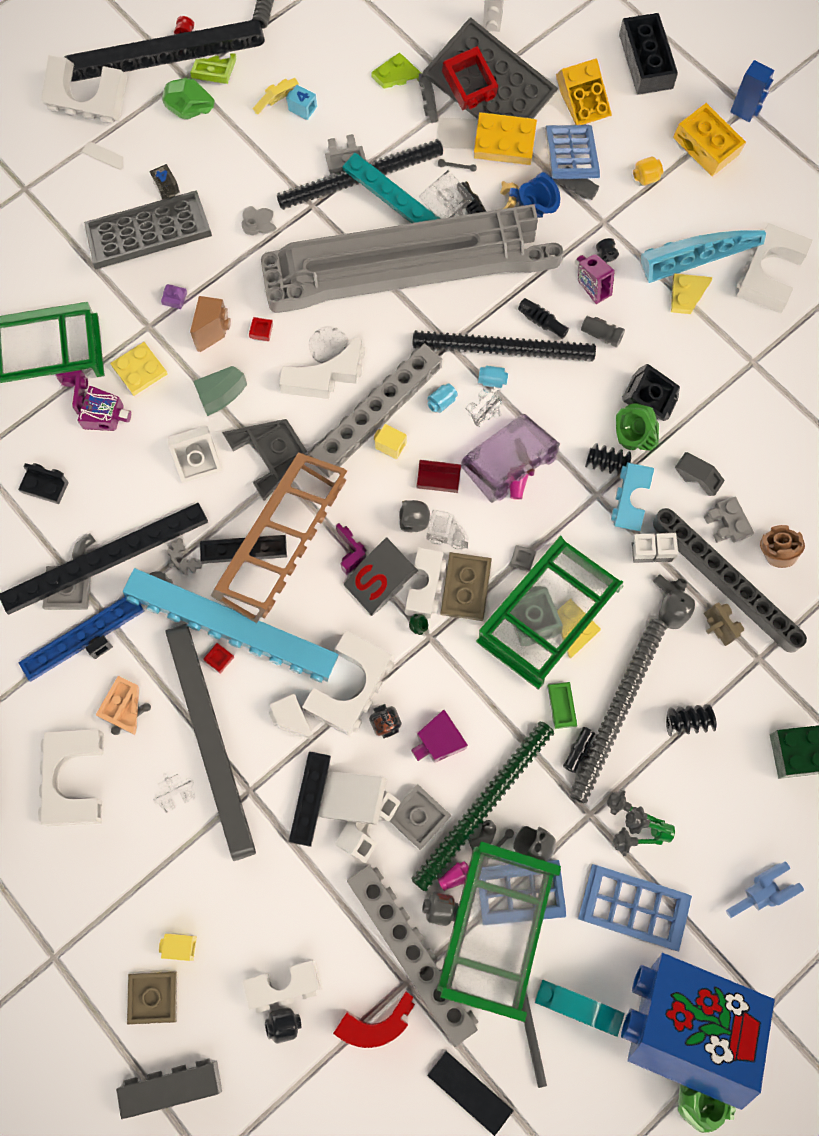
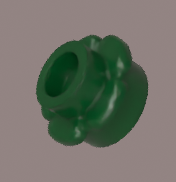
[409,614,429,635]

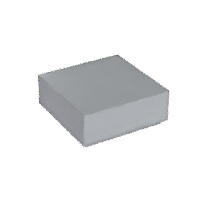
[509,545,536,572]

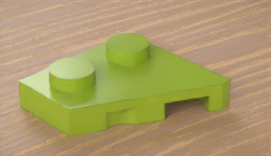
[371,52,421,89]
[190,53,237,84]

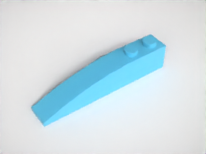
[641,230,766,283]

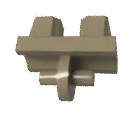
[703,602,744,646]

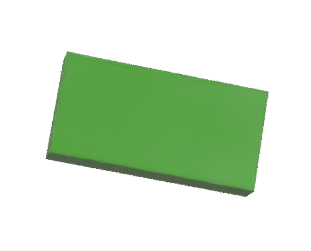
[547,682,578,730]

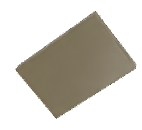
[440,552,492,621]

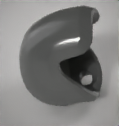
[399,500,430,532]
[658,590,695,629]
[513,826,556,862]

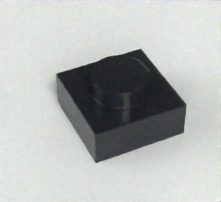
[85,635,113,659]

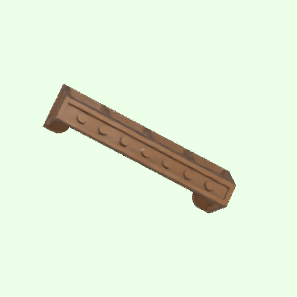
[210,452,348,623]

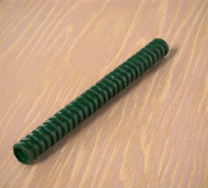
[411,721,555,892]

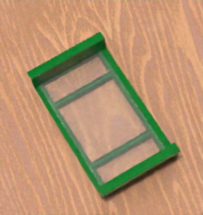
[0,301,105,383]
[476,535,624,690]
[437,841,562,1022]

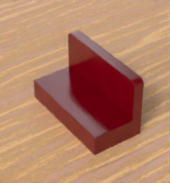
[417,460,461,493]

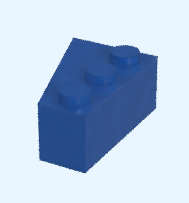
[730,60,775,123]

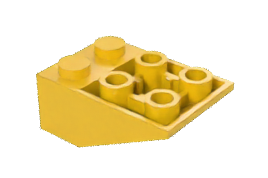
[556,58,612,125]

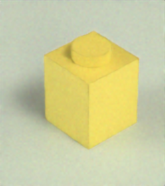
[373,424,407,460]
[159,934,197,961]

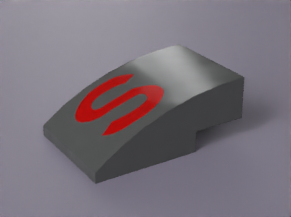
[344,537,418,616]

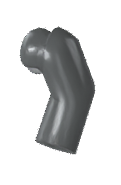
[72,533,96,559]

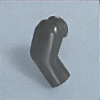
[653,574,687,594]
[469,820,496,851]

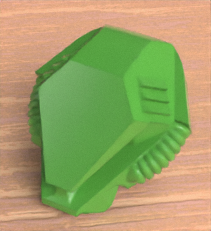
[162,78,215,119]
[616,404,659,451]
[678,1084,736,1133]

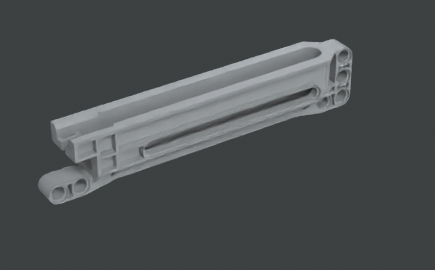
[261,204,563,313]

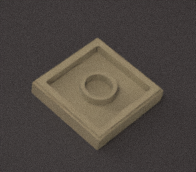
[127,972,177,1025]

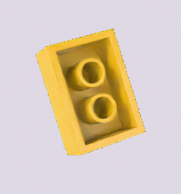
[474,112,537,165]

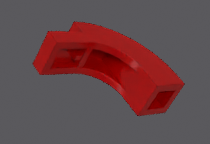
[333,991,415,1048]

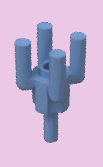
[725,861,804,919]

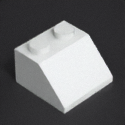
[167,425,222,483]

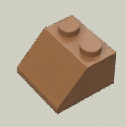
[190,296,231,352]

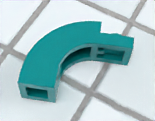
[535,979,625,1037]

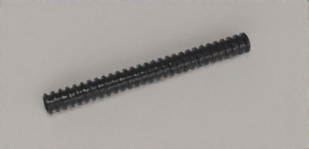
[277,139,443,210]
[412,330,596,362]

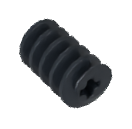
[585,443,632,476]
[666,704,717,736]

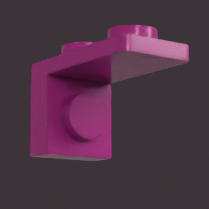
[56,370,88,415]
[335,523,367,575]

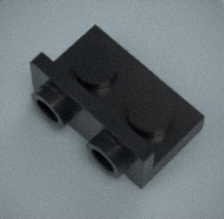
[18,463,69,505]

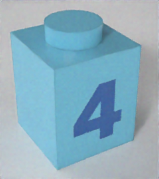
[286,85,317,120]

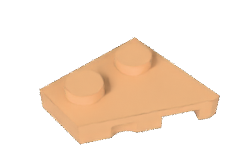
[96,676,139,735]

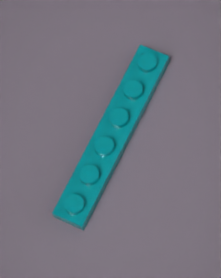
[343,152,440,223]

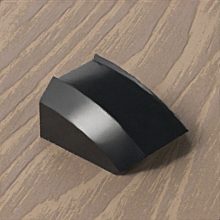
[622,363,680,421]

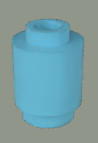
[478,365,509,388]
[427,383,458,413]

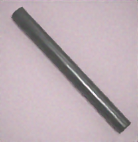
[522,990,547,1088]

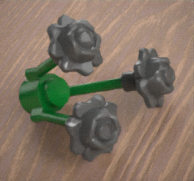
[607,790,675,857]

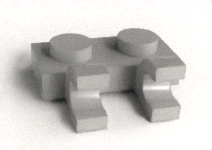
[325,134,367,174]
[704,496,754,543]

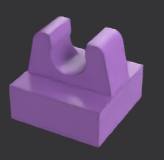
[161,284,188,309]

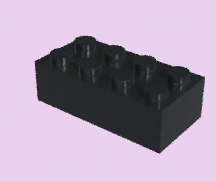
[619,12,678,95]

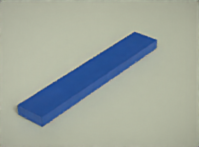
[18,597,145,682]

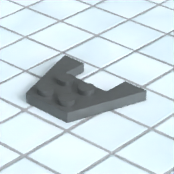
[222,419,308,501]

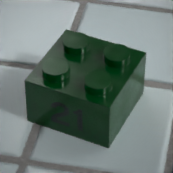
[769,725,819,779]

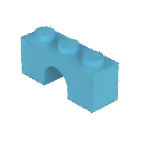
[611,462,654,531]

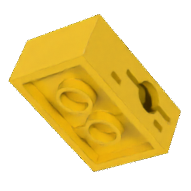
[673,103,746,177]

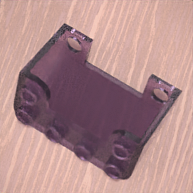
[461,414,560,503]

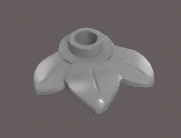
[241,206,277,236]

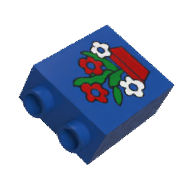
[621,952,775,1110]

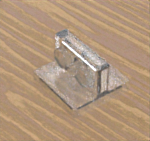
[418,169,474,219]

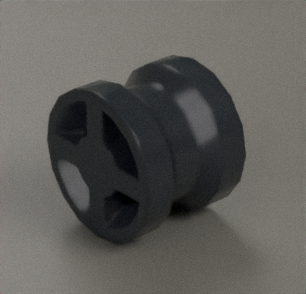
[596,238,619,263]

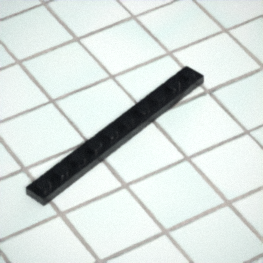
[0,502,209,615]

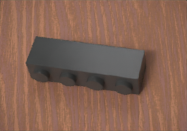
[116,1058,223,1120]

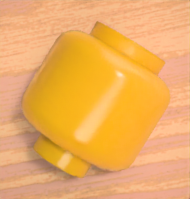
[633,156,663,186]

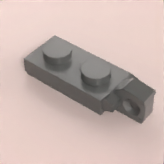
[419,73,438,124]

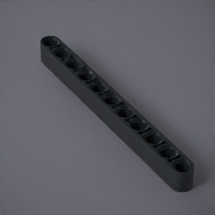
[63,20,265,82]

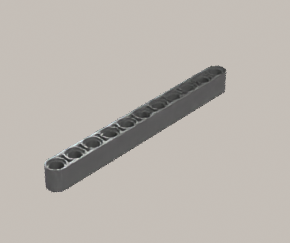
[165,623,256,862]

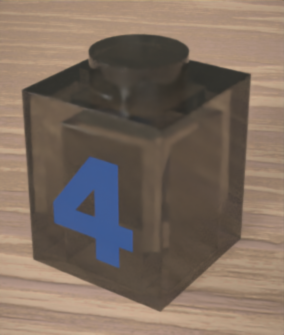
[149,163,180,200]

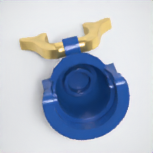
[498,172,561,218]

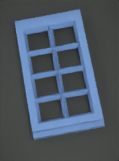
[546,125,600,179]
[578,864,692,952]

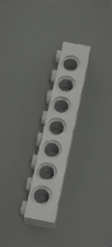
[310,343,443,478]
[347,864,479,1048]

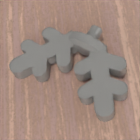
[167,538,202,575]

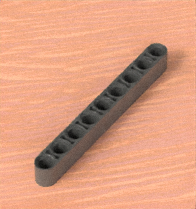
[653,508,807,653]

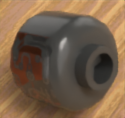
[422,892,458,926]

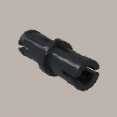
[562,727,596,773]

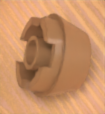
[760,525,805,568]

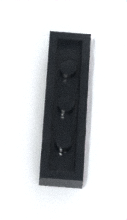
[200,535,287,564]
[288,751,331,847]

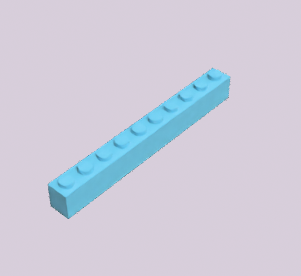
[122,568,339,683]

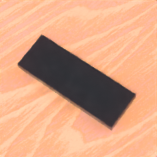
[427,1050,514,1136]

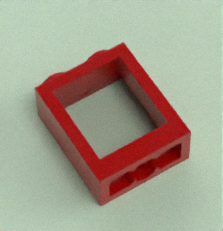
[442,46,499,111]

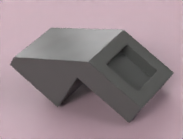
[674,452,725,496]

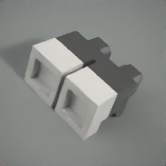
[631,533,678,563]

